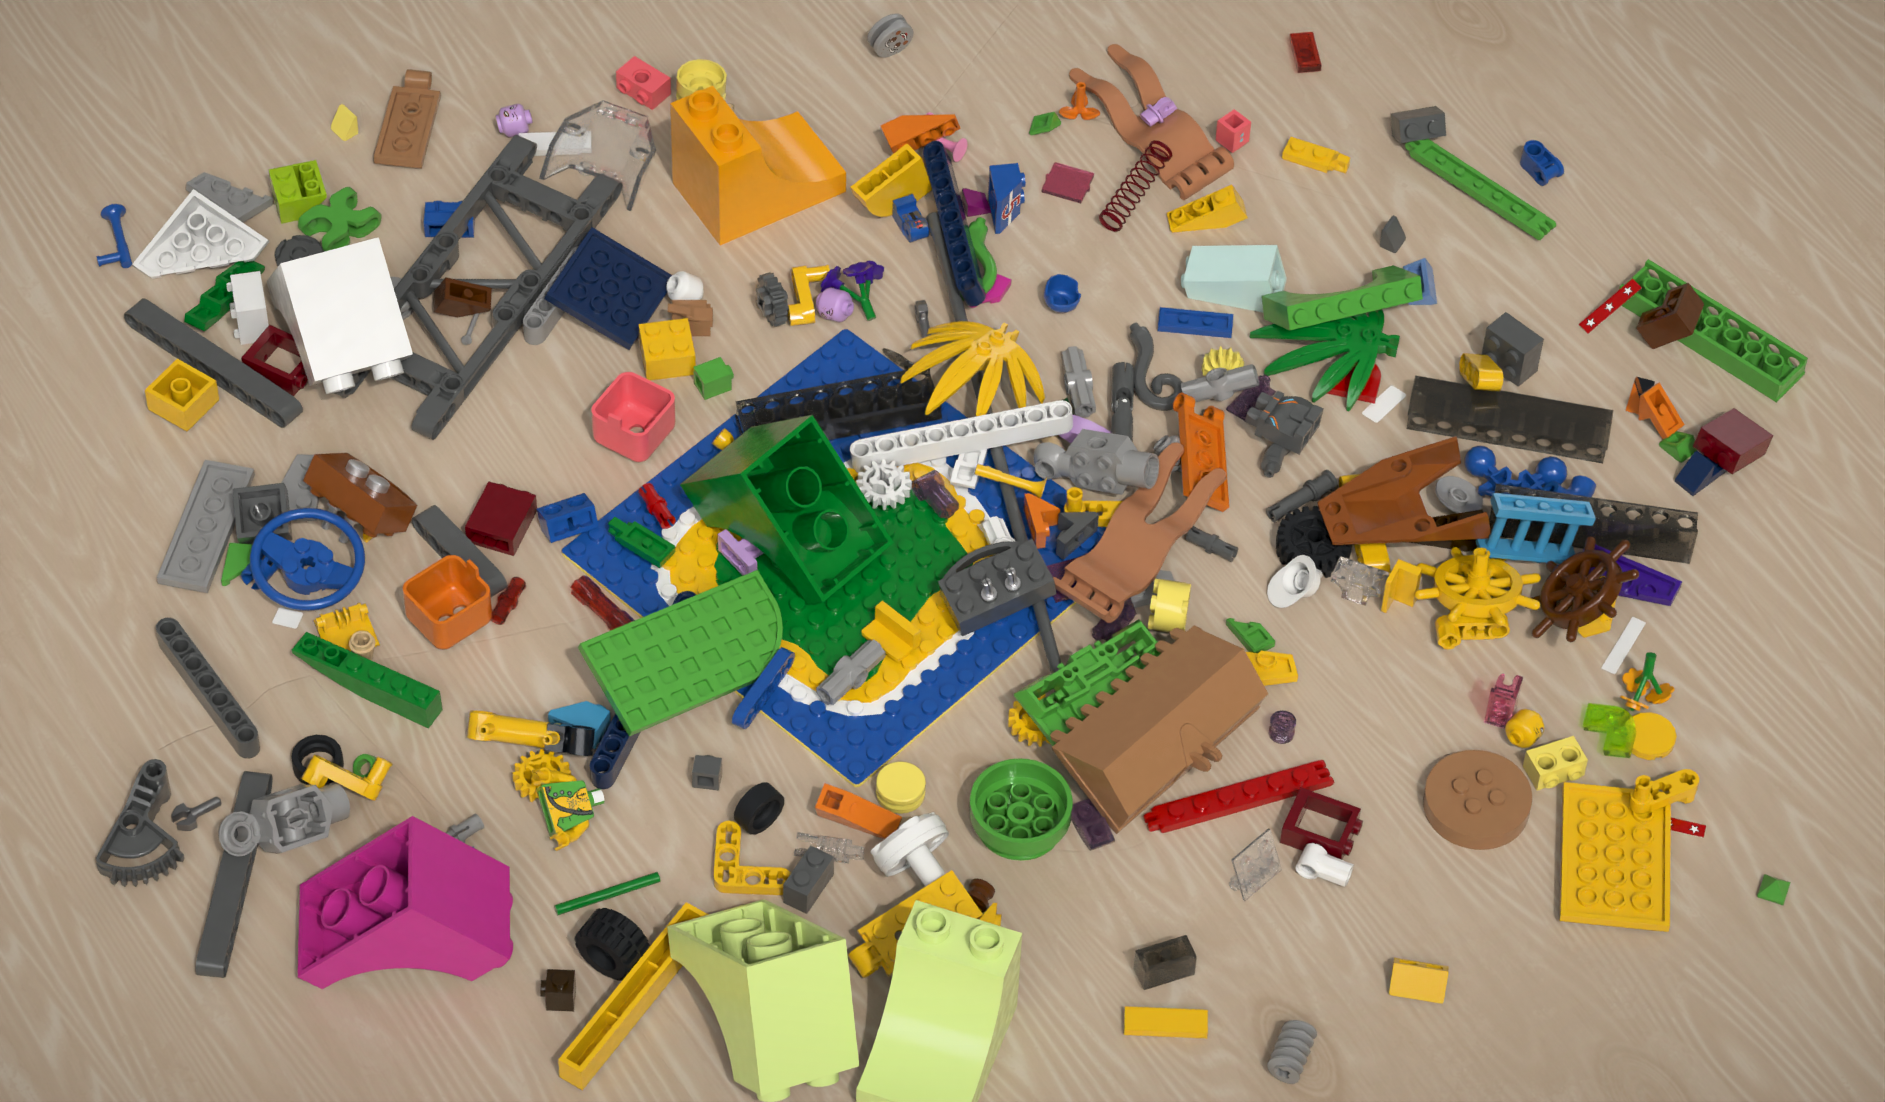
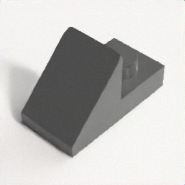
[1056,512,1099,560]

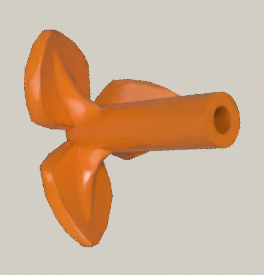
[1059,82,1100,120]

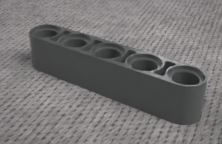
[412,505,508,597]

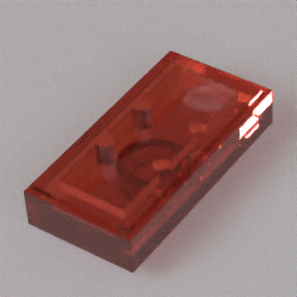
[1289,32,1322,73]

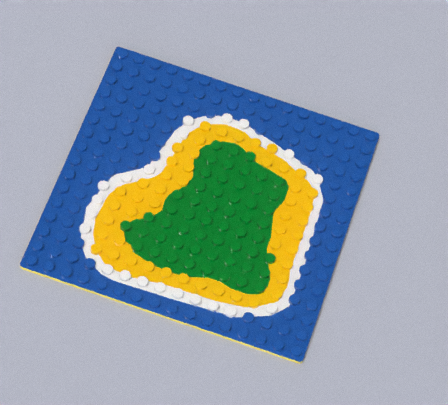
[562,329,1107,787]

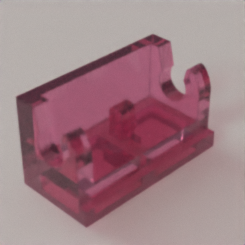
[1484,673,1523,729]

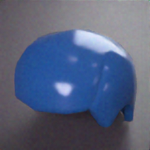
[1043,274,1081,313]

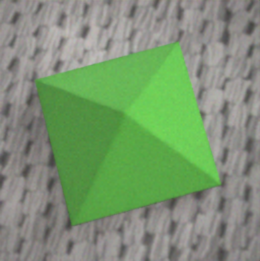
[1757,874,1791,905]

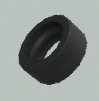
[291,734,344,786]
[734,782,785,835]

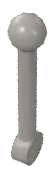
[461,313,481,345]

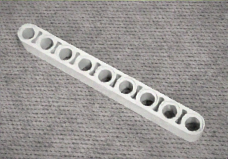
[850,400,1073,472]

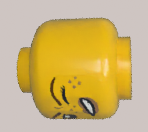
[1505,709,1545,748]

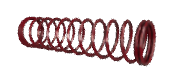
[1099,140,1172,232]

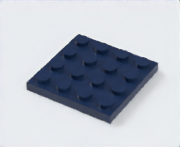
[544,227,672,350]

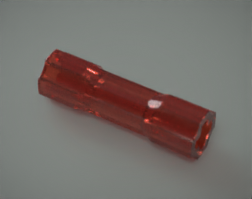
[570,575,635,630]

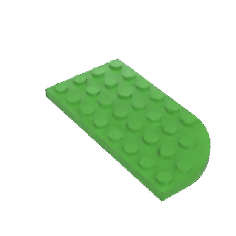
[578,570,783,736]

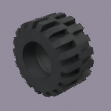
[574,908,650,981]

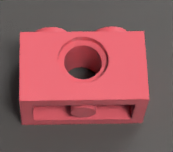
[616,56,671,110]

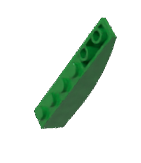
[292,632,443,729]

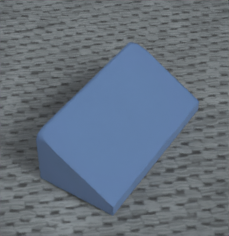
[1403,258,1437,305]

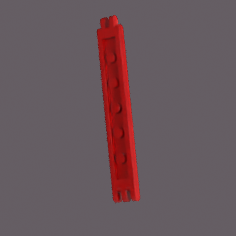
[1143,760,1334,833]

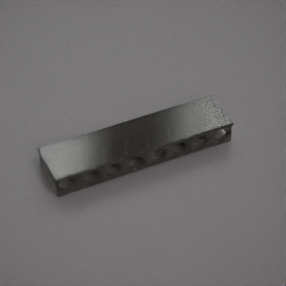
[735,368,942,440]
[1407,375,1614,464]
[1489,484,1698,564]

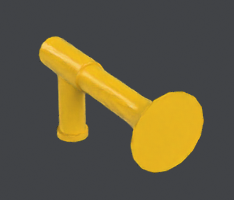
[974,464,1047,499]

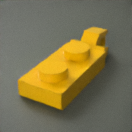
[1282,137,1350,174]

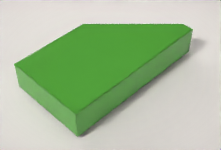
[221,543,253,586]
[1226,618,1275,653]

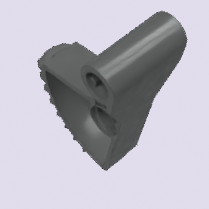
[96,759,185,887]

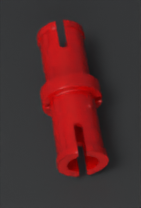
[638,483,676,529]

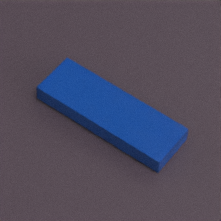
[1158,307,1234,338]

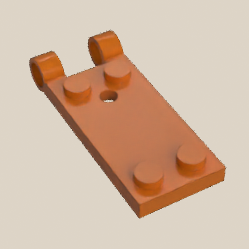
[1173,393,1229,512]

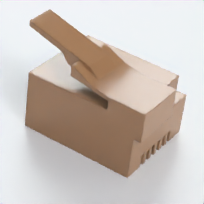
[668,300,713,336]

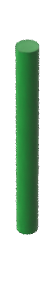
[554,872,661,916]

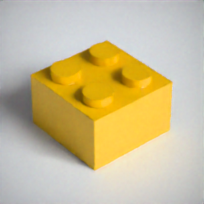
[639,318,696,381]
[145,359,219,431]

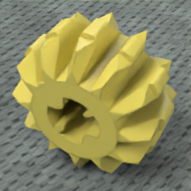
[1202,346,1244,377]

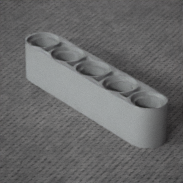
[523,246,579,345]

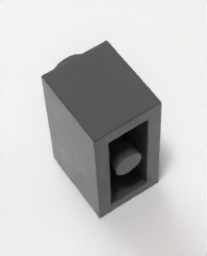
[1390,106,1446,143]
[783,845,834,914]

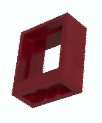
[241,325,308,396]
[1280,787,1363,860]

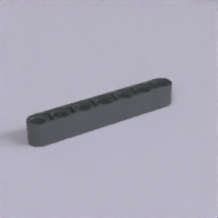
[156,618,260,759]

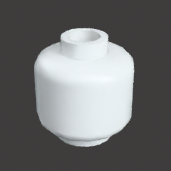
[666,271,704,300]

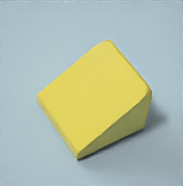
[331,104,359,141]

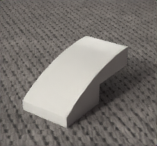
[950,449,987,489]

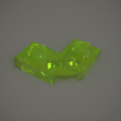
[1583,703,1636,758]

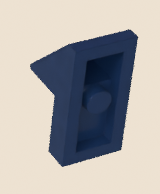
[1674,451,1727,496]

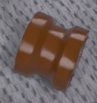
[967,878,995,912]

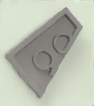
[186,172,273,222]
[281,454,319,521]

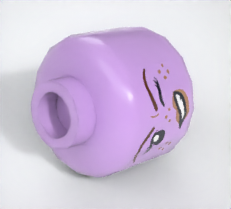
[496,104,533,137]
[816,288,854,322]

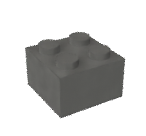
[1482,312,1544,387]
[232,483,293,544]

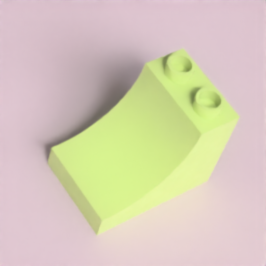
[667,899,859,1102]
[856,900,1022,1102]

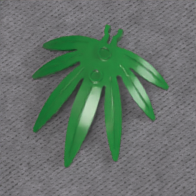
[1250,309,1400,412]

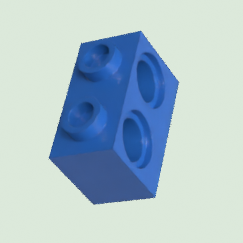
[537,493,599,543]

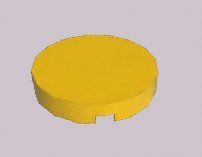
[1623,712,1677,760]

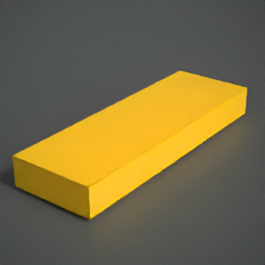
[1124,1006,1208,1039]

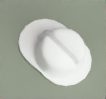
[1267,555,1323,608]

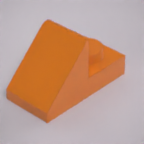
[1639,382,1685,439]
[1024,493,1060,549]

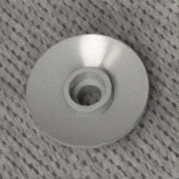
[1435,476,1483,513]

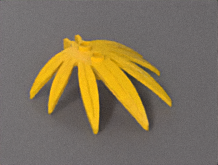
[900,321,1045,417]

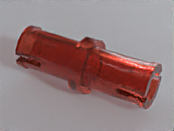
[491,577,526,625]

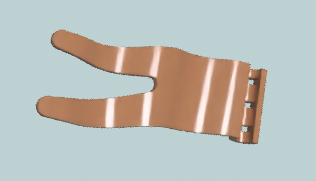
[1069,44,1234,200]
[1053,442,1226,623]

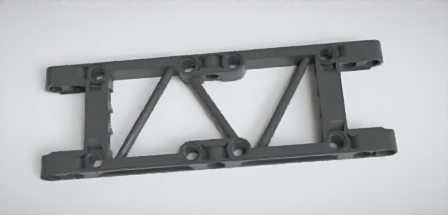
[335,134,623,440]

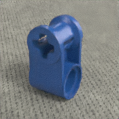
[1520,140,1564,186]

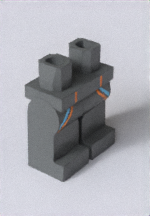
[1245,391,1324,455]

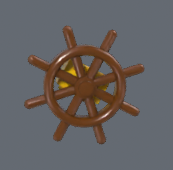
[1525,536,1639,642]

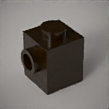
[540,969,576,1012]

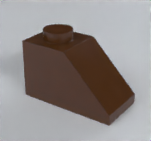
[434,277,492,318]

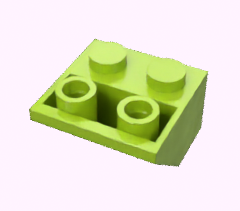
[268,160,327,224]

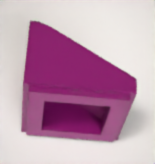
[962,188,991,217]

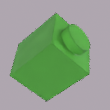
[693,357,734,400]

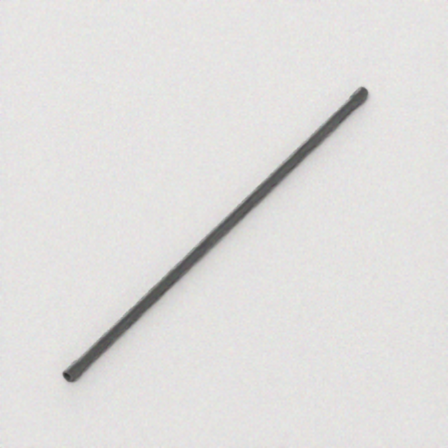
[926,212,1061,692]

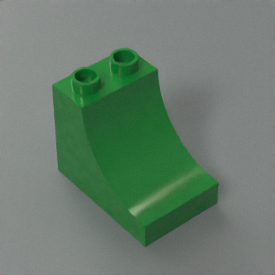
[680,415,894,604]

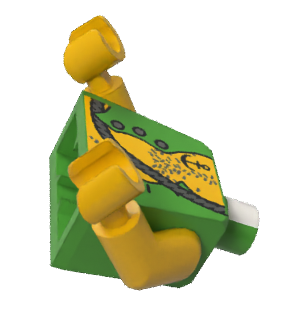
[532,767,605,851]

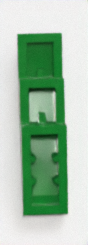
[184,261,265,332]

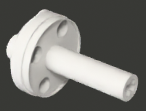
[870,812,949,887]

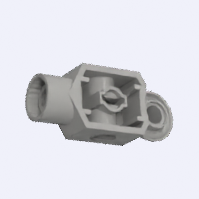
[1034,429,1159,495]
[218,783,350,857]

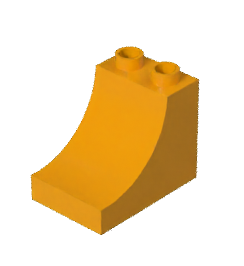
[670,86,846,245]

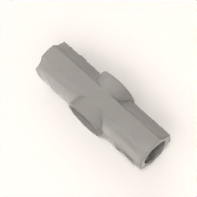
[1061,346,1096,418]
[1181,364,1259,403]
[816,639,885,705]

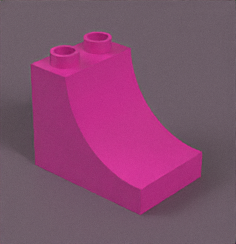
[297,816,513,989]

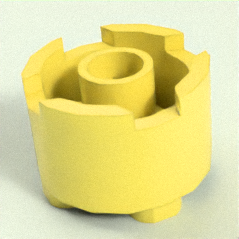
[1148,579,1191,633]

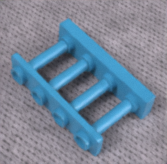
[1475,493,1596,564]

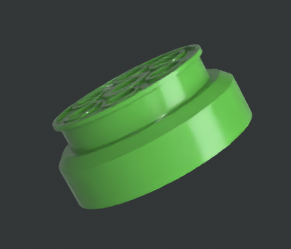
[969,758,1073,861]

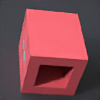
[1215,109,1251,153]

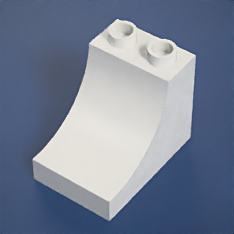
[266,237,413,394]

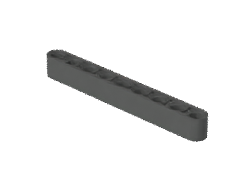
[124,298,303,428]
[196,771,273,978]

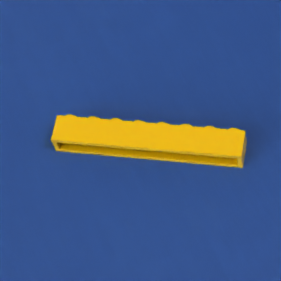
[558,902,709,1090]

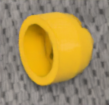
[712,428,734,450]

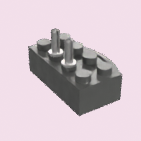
[938,539,1056,636]

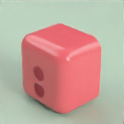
[592,372,676,462]

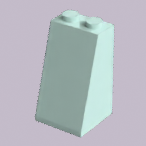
[1181,245,1287,313]

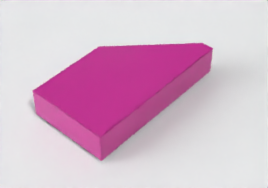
[969,274,1012,308]

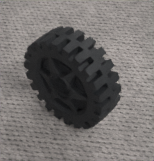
[1276,506,1352,579]

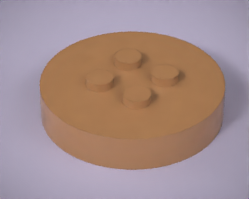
[1423,750,1532,850]

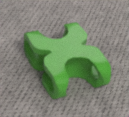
[298,187,382,252]

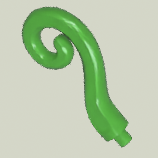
[961,217,997,301]

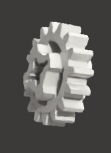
[856,460,912,510]

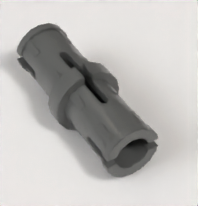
[1186,526,1239,562]

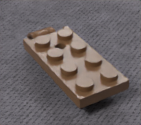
[374,69,441,169]

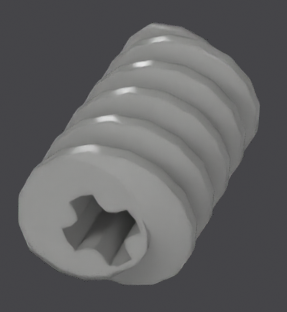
[1267,1020,1317,1084]

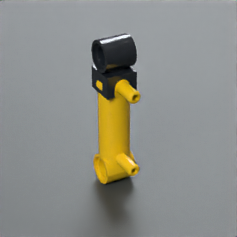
[467,710,595,756]

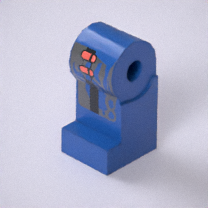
[892,194,929,243]

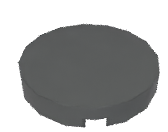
[275,235,324,267]

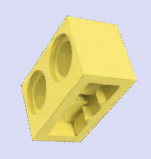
[1523,736,1588,790]

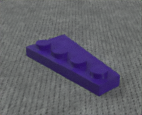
[1578,544,1682,606]

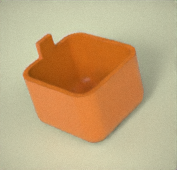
[403,555,492,650]

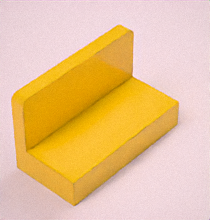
[1381,559,1422,613]
[861,601,920,663]
[1389,957,1449,1003]

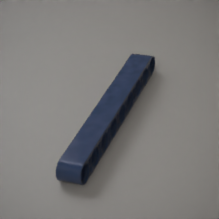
[923,141,986,307]
[589,591,696,789]

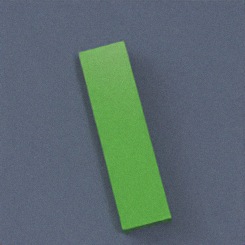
[1619,259,1808,403]

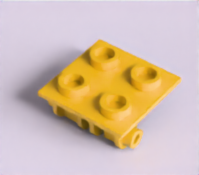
[314,602,380,652]

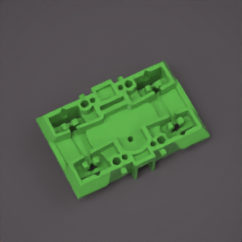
[1014,619,1161,746]

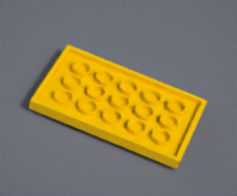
[1559,782,1671,932]

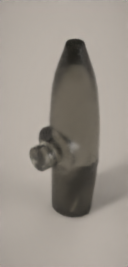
[882,348,914,370]

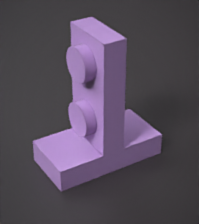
[718,529,763,576]

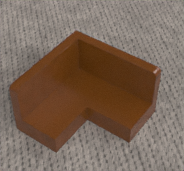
[1636,283,1704,349]

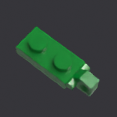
[608,517,676,568]

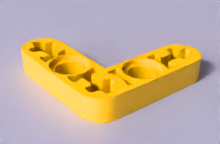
[714,821,791,895]

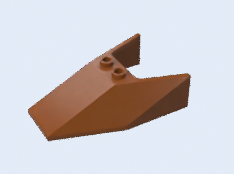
[1317,436,1491,545]

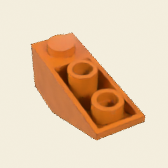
[880,114,961,154]
[815,783,902,839]

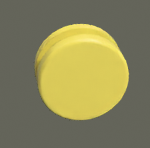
[876,762,926,814]

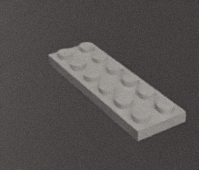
[157,460,255,593]

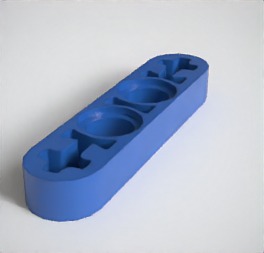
[732,647,795,729]

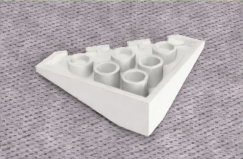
[132,189,269,279]

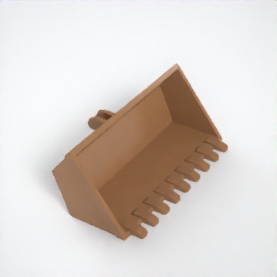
[1050,625,1268,834]

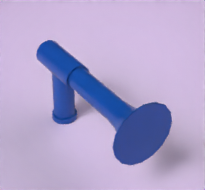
[96,204,132,268]

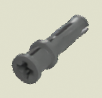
[1266,470,1338,522]

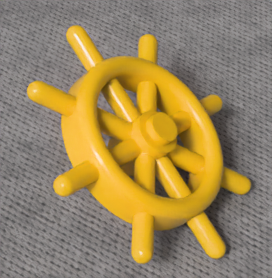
[1415,547,1541,626]

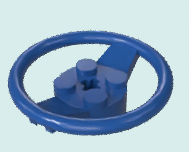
[250,508,365,611]

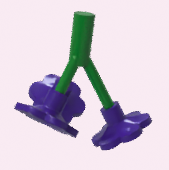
[821,261,884,321]

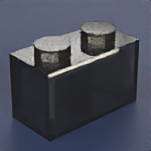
[1133,935,1197,990]

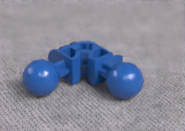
[1464,446,1568,497]

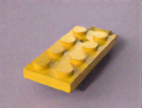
[848,870,983,978]

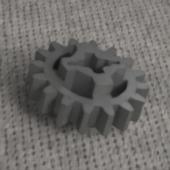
[756,272,789,327]

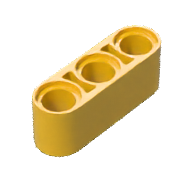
[1459,353,1503,392]

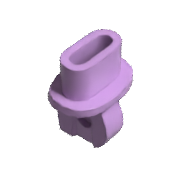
[1140,97,1177,127]

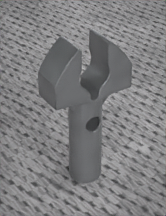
[914,300,931,345]
[171,796,222,831]

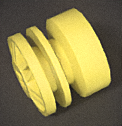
[676,59,727,101]

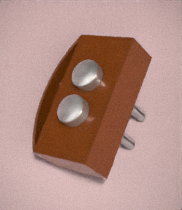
[303,453,418,543]

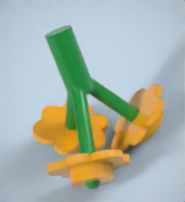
[1620,652,1675,712]

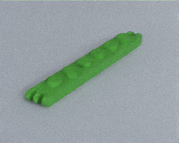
[1405,139,1556,240]

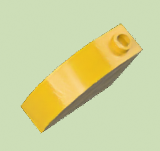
[851,144,932,217]

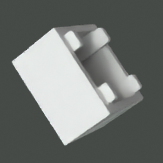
[226,271,269,345]

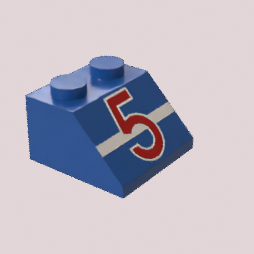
[988,163,1026,234]

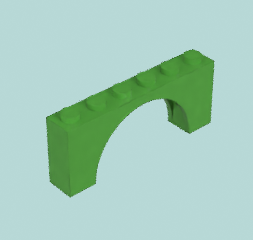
[1262,265,1423,330]

